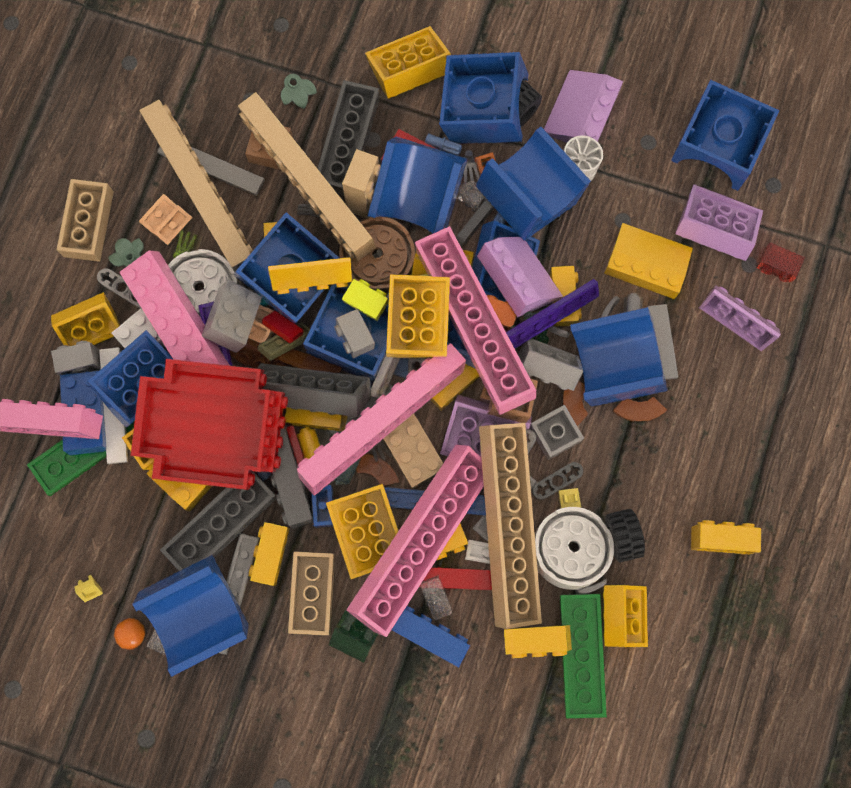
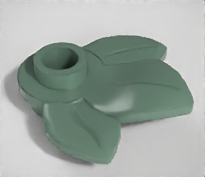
[281,74,317,109]
[108,238,144,267]

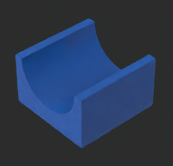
[439,52,528,144]
[671,80,780,191]
[476,127,591,241]
[368,136,468,234]
[234,212,340,323]
[303,282,389,384]
[570,307,668,407]
[132,555,249,677]

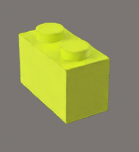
[342,279,389,321]

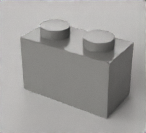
[334,309,375,358]

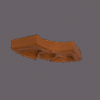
[563,381,588,426]
[613,397,667,422]
[355,454,399,487]

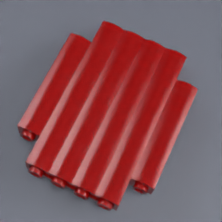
[131,359,288,490]

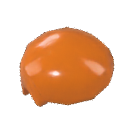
[114,618,145,650]

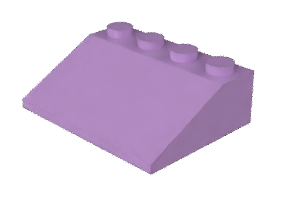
[544,70,623,143]
[675,185,763,261]
[477,237,563,317]
[699,286,781,351]
[440,395,532,457]

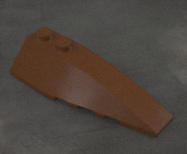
[229,338,342,374]

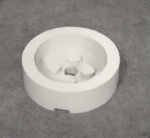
[168,249,240,318]
[535,507,614,590]

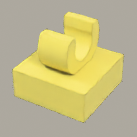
[558,488,581,508]
[74,575,103,602]

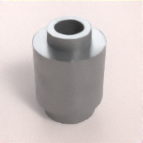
[624,293,643,312]

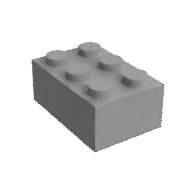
[202,279,262,353]
[518,338,583,391]

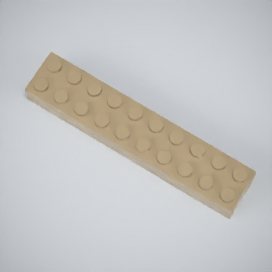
[238,92,376,261]
[139,100,253,272]
[479,423,542,629]

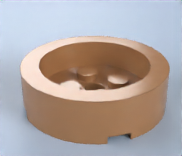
[339,217,415,294]

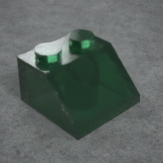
[328,604,378,663]

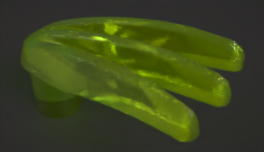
[173,230,197,258]

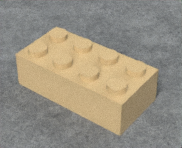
[342,149,381,218]
[57,179,114,262]
[383,414,443,490]
[288,552,335,635]

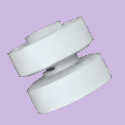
[564,136,603,181]

